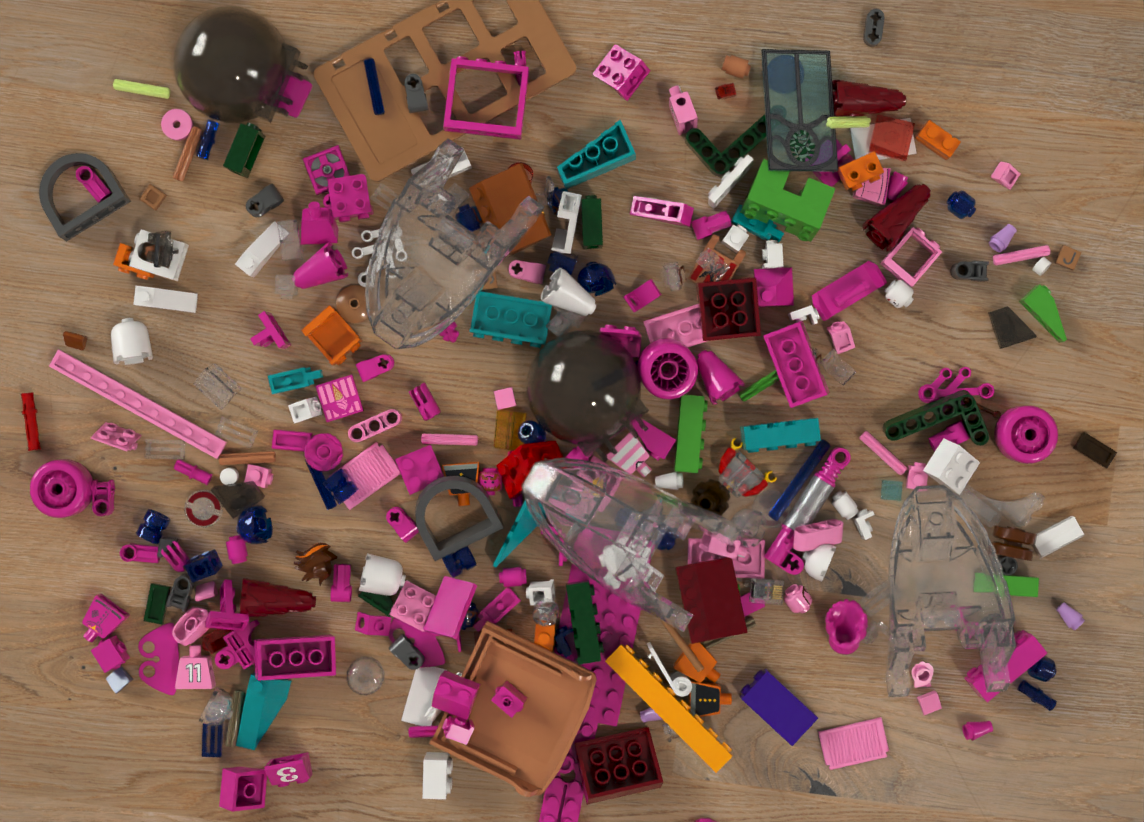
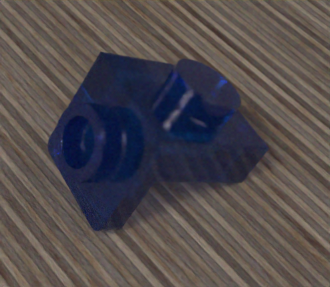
[554,625,573,658]

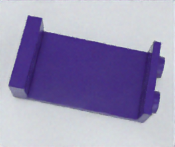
[740,668,818,746]

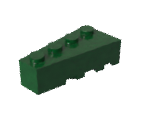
[566,580,604,665]

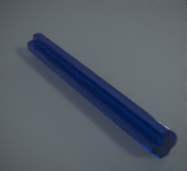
[768,439,830,521]

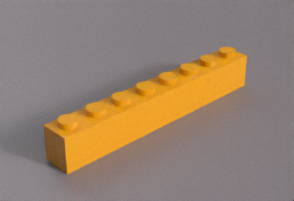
[605,644,733,773]

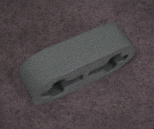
[863,9,885,47]

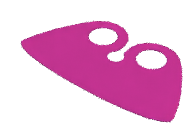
[389,618,445,667]
[138,623,179,695]

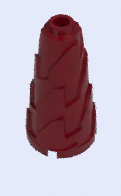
[828,80,906,117]
[862,184,931,252]
[240,578,316,617]

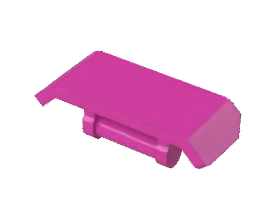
[812,261,887,321]

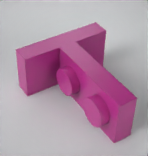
[205,579,249,631]

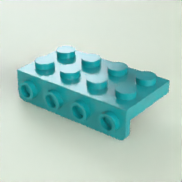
[469,291,552,348]

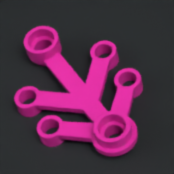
[918,367,994,416]

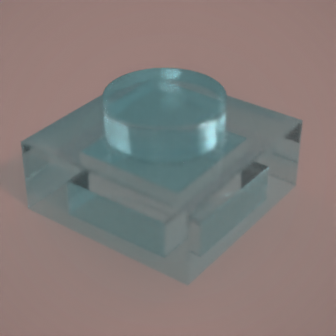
[881,480,903,501]

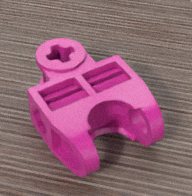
[215,620,260,669]

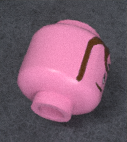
[784,584,812,613]

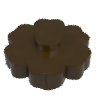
[691,479,730,519]

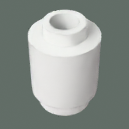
[831,491,859,520]

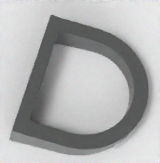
[39,153,131,242]
[415,476,504,561]

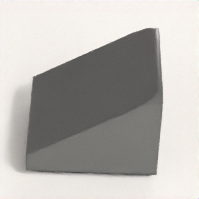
[157,537,178,558]

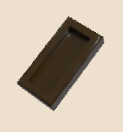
[1073,432,1117,469]

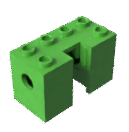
[740,159,835,242]

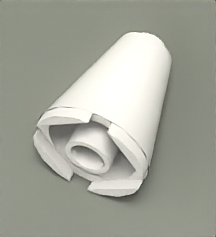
[541,268,596,316]

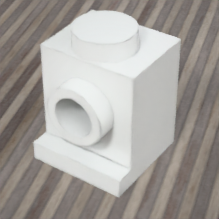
[762,240,783,269]
[526,579,556,606]

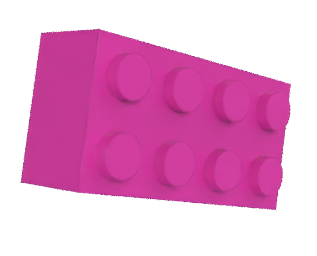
[964,630,1047,703]
[254,635,336,681]

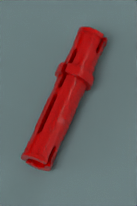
[21,392,41,451]

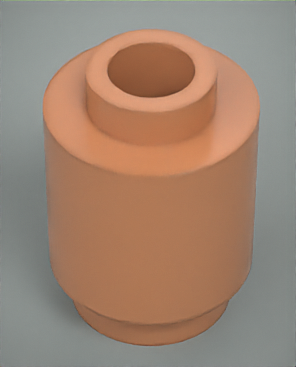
[721,55,751,79]

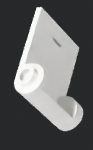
[647,642,692,697]

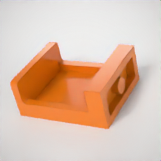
[301,305,363,366]

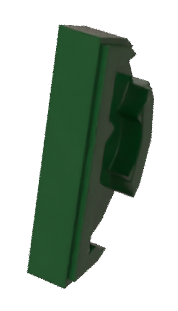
[358,591,393,617]

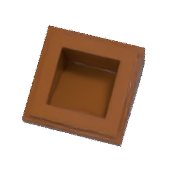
[63,331,88,350]

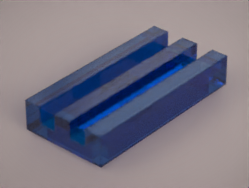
[202,717,223,758]

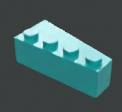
[557,119,636,190]
[740,418,821,453]

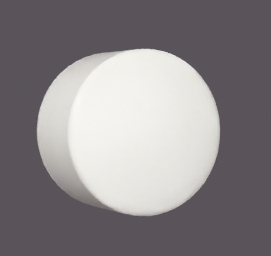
[1032,257,1052,276]
[220,467,239,485]

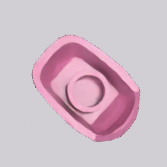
[172,607,210,646]

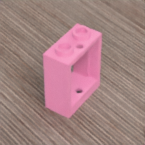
[880,227,942,287]

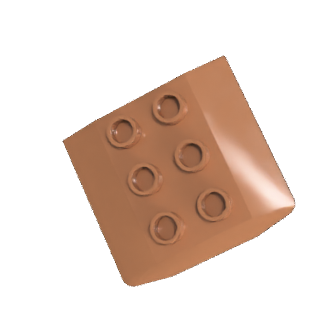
[429,620,597,797]

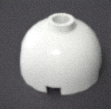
[802,544,836,582]

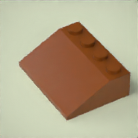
[469,163,551,259]

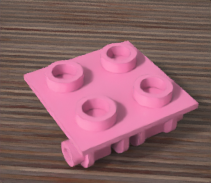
[91,422,141,451]
[389,581,436,632]

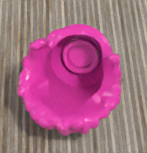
[825,599,868,655]

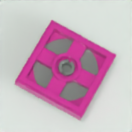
[303,145,351,195]

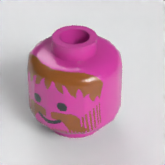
[477,468,502,495]

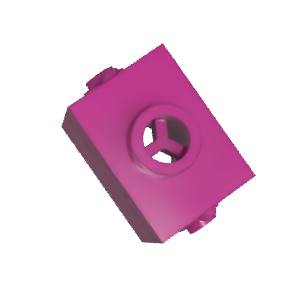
[91,635,130,673]
[491,681,527,718]

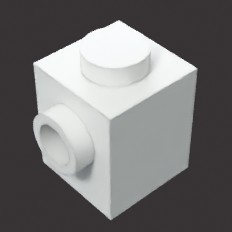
[721,225,749,253]

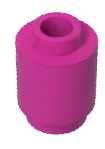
[226,535,248,564]
[499,567,527,587]

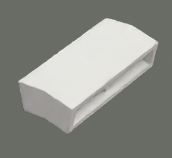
[1033,516,1084,559]

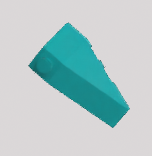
[236,671,292,750]

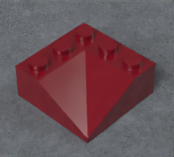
[696,277,761,341]

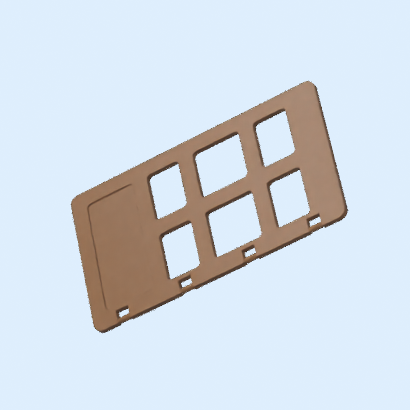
[313,0,576,182]

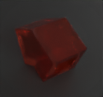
[715,83,736,100]

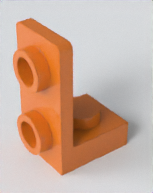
[113,243,155,280]

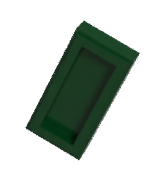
[143,583,171,625]

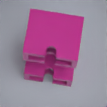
[763,321,830,408]

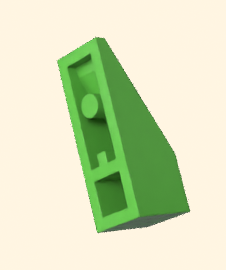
[1019,285,1067,343]

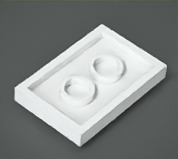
[708,154,754,209]

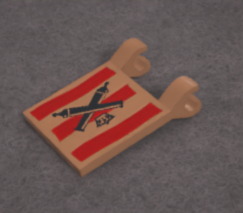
[687,234,746,283]

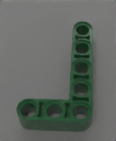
[685,105,787,177]
[883,390,989,446]

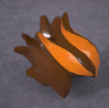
[294,543,338,586]

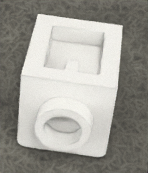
[788,305,819,325]
[288,397,322,423]
[853,509,875,540]

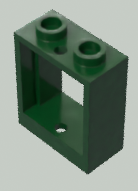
[223,122,266,179]
[581,195,603,249]

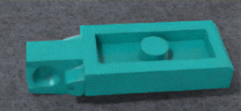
[731,204,784,243]
[268,367,323,394]

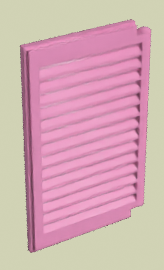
[329,442,401,510]
[818,717,889,770]

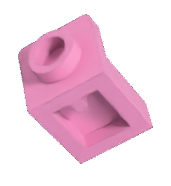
[826,321,855,354]
[906,462,928,490]
[244,464,273,488]

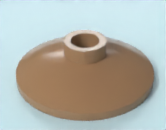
[336,285,375,323]

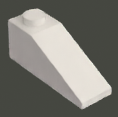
[235,221,290,278]
[133,286,198,313]

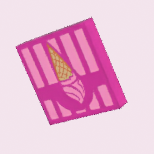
[316,375,364,422]

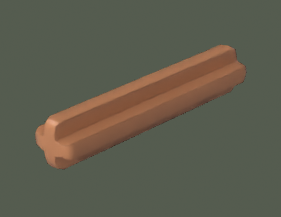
[173,126,203,181]
[219,451,276,465]

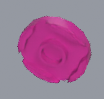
[304,433,343,472]

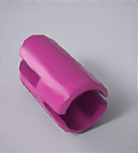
[409,382,441,421]
[161,541,191,572]

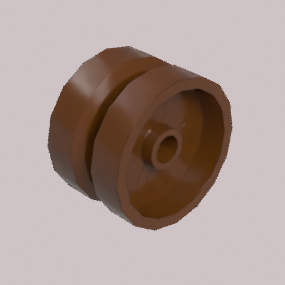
[989,526,1037,561]

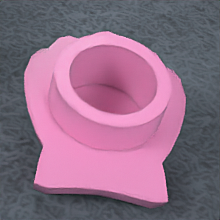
[912,661,934,688]

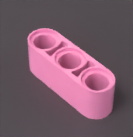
[348,409,402,442]
[793,519,843,551]

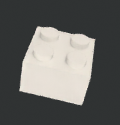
[923,438,980,495]
[422,752,453,799]

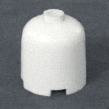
[111,318,153,365]
[359,553,406,596]

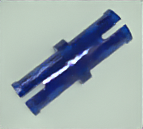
[196,120,220,160]
[1017,680,1057,711]

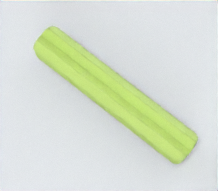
[113,79,170,99]
[826,116,871,129]

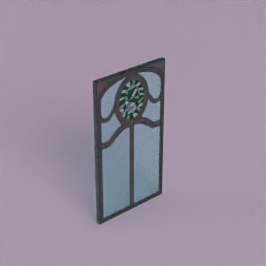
[761,49,838,172]

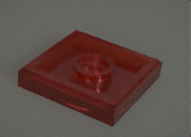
[868,114,915,161]

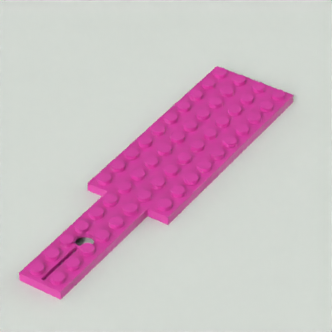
[539,525,655,822]

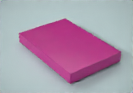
[423,576,477,639]

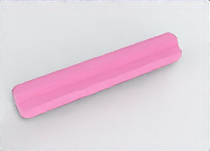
[993,245,1050,266]
[860,431,907,475]
[421,434,478,446]

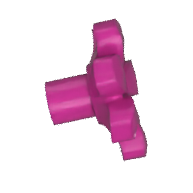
[436,321,459,343]

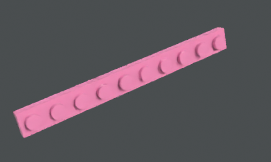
[49,350,227,459]

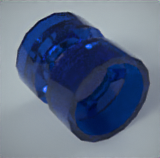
[323,468,359,505]
[136,509,171,544]
[442,546,477,578]

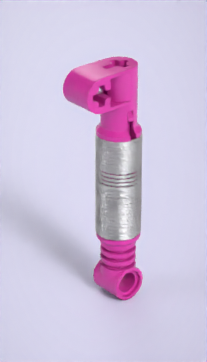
[764,447,851,575]

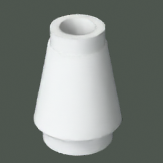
[655,471,684,490]

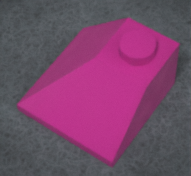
[754,267,794,307]

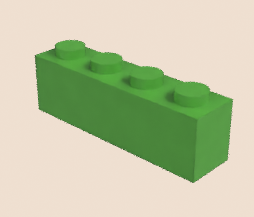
[674,395,708,473]

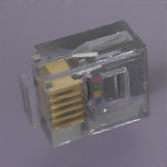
[744,578,784,605]

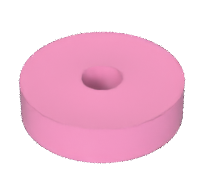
[161,109,193,141]

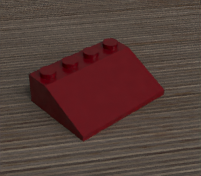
[675,558,748,644]
[574,727,663,805]

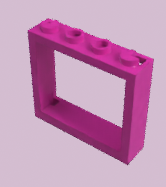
[443,56,529,140]

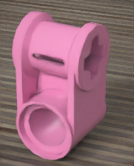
[508,260,546,284]

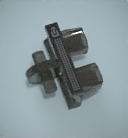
[147,231,179,268]

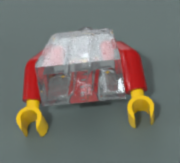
[718,438,777,498]

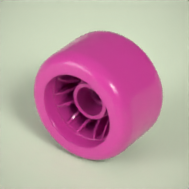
[638,338,698,400]
[994,406,1058,464]
[30,459,93,518]

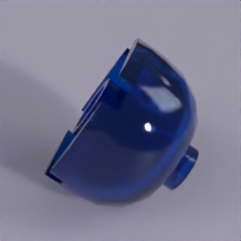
[577,262,616,296]
[236,505,273,545]

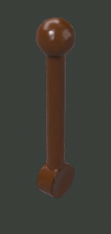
[963,398,1001,418]

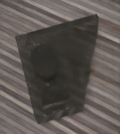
[988,306,1037,349]
[211,481,265,519]

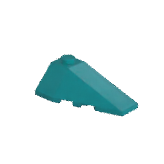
[493,496,549,568]

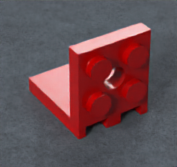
[496,440,570,500]

